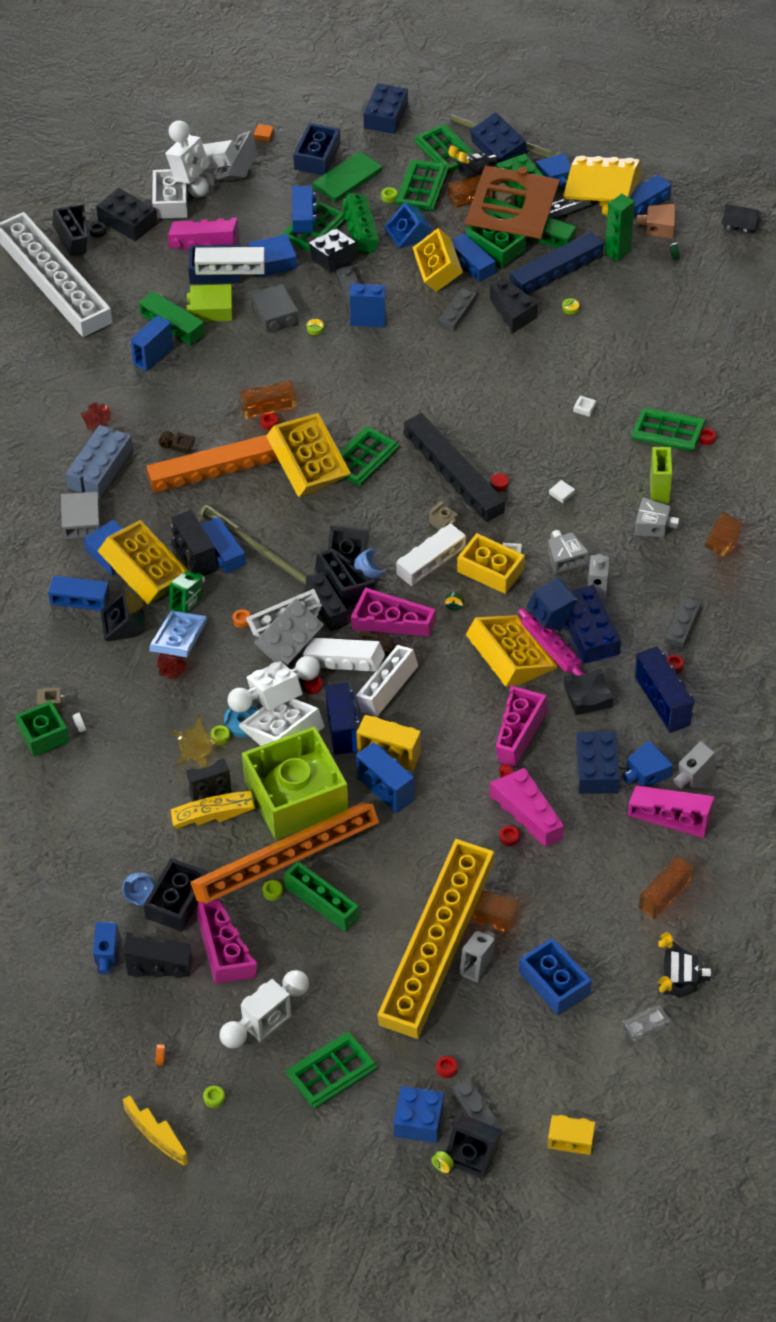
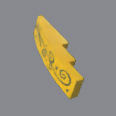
[171,791,255,829]
[123,1096,188,1166]

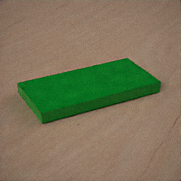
[312,151,382,203]

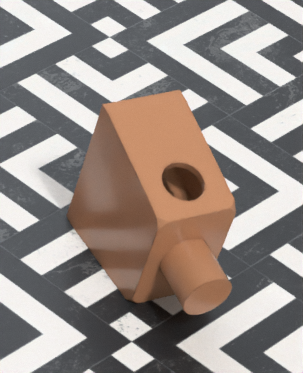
[637,204,675,239]

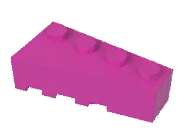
[168,218,239,250]
[489,768,564,847]

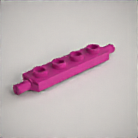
[518,607,584,676]

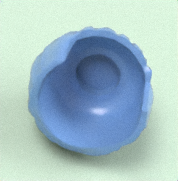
[354,548,386,580]
[122,872,156,906]

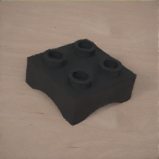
[564,668,613,715]
[186,758,232,802]

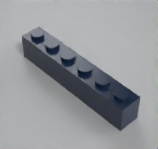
[510,231,604,294]

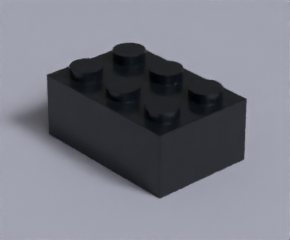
[96,188,158,242]
[170,510,217,576]
[143,858,208,932]

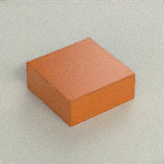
[254,124,274,142]

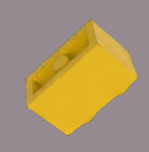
[547,1115,595,1155]

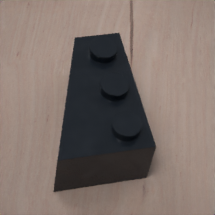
[490,276,538,334]
[315,549,376,606]
[124,932,192,978]

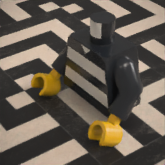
[448,146,497,178]
[657,932,711,998]

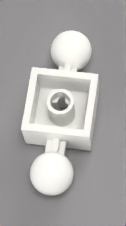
[165,120,209,198]
[228,656,320,712]
[220,970,309,1049]

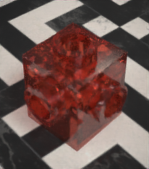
[80,402,111,429]
[157,653,186,679]

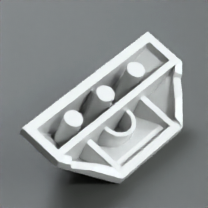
[246,589,322,637]

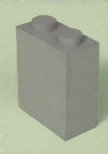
[61,492,100,539]

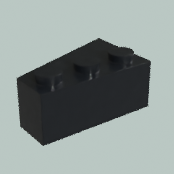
[52,203,88,256]

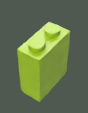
[187,284,232,322]
[650,447,672,504]

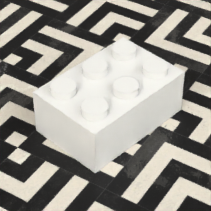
[152,169,187,219]

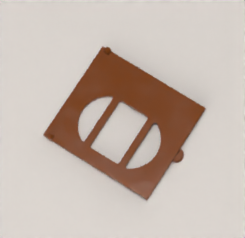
[465,166,560,239]

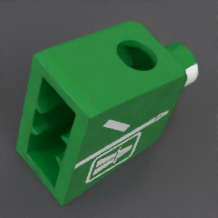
[169,571,205,613]

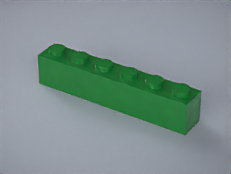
[483,196,576,248]

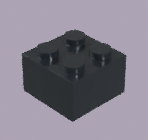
[309,229,358,273]

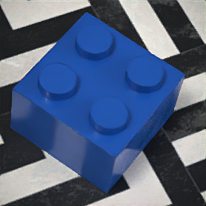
[394,1086,444,1143]

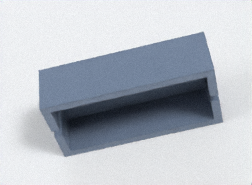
[66,425,133,499]

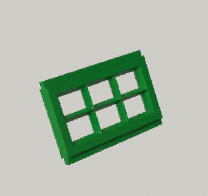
[413,124,475,174]
[395,160,449,211]
[281,201,346,253]
[631,407,706,451]
[339,426,400,486]
[285,1031,378,1109]

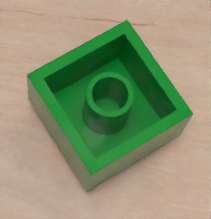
[15,701,69,757]

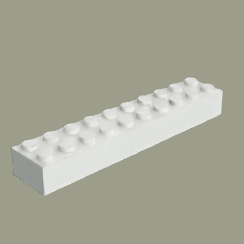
[0,212,112,337]

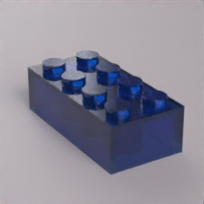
[565,584,621,664]
[634,646,694,733]

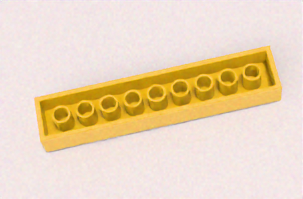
[377,839,495,1039]

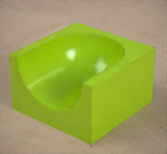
[242,726,348,840]

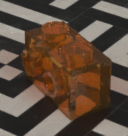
[704,512,742,557]

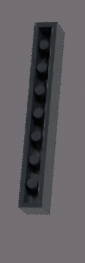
[403,413,505,522]

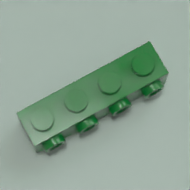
[342,193,379,253]
[605,193,635,262]
[139,291,205,346]
[284,861,359,933]

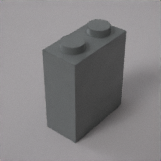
[251,284,299,333]

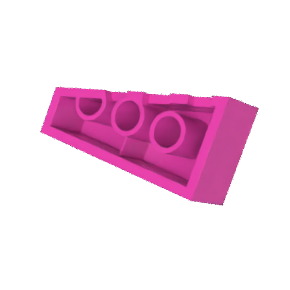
[351,588,437,637]
[496,686,548,767]
[627,786,714,838]
[197,899,257,984]

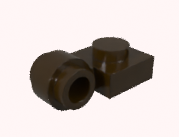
[159,431,195,454]
[358,631,395,656]

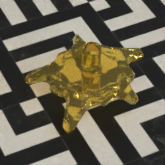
[171,716,217,768]

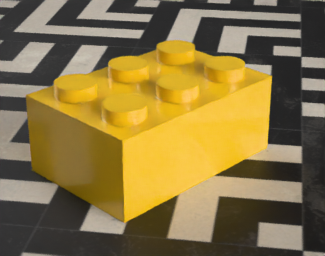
[413,228,463,292]
[457,533,525,594]
[357,715,421,772]

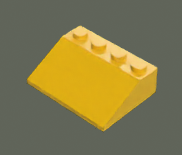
[563,156,642,201]
[266,413,351,497]
[98,520,188,604]
[466,615,558,686]

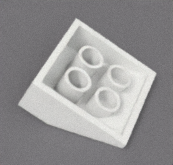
[239,699,325,746]

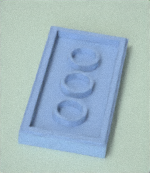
[150,610,207,657]

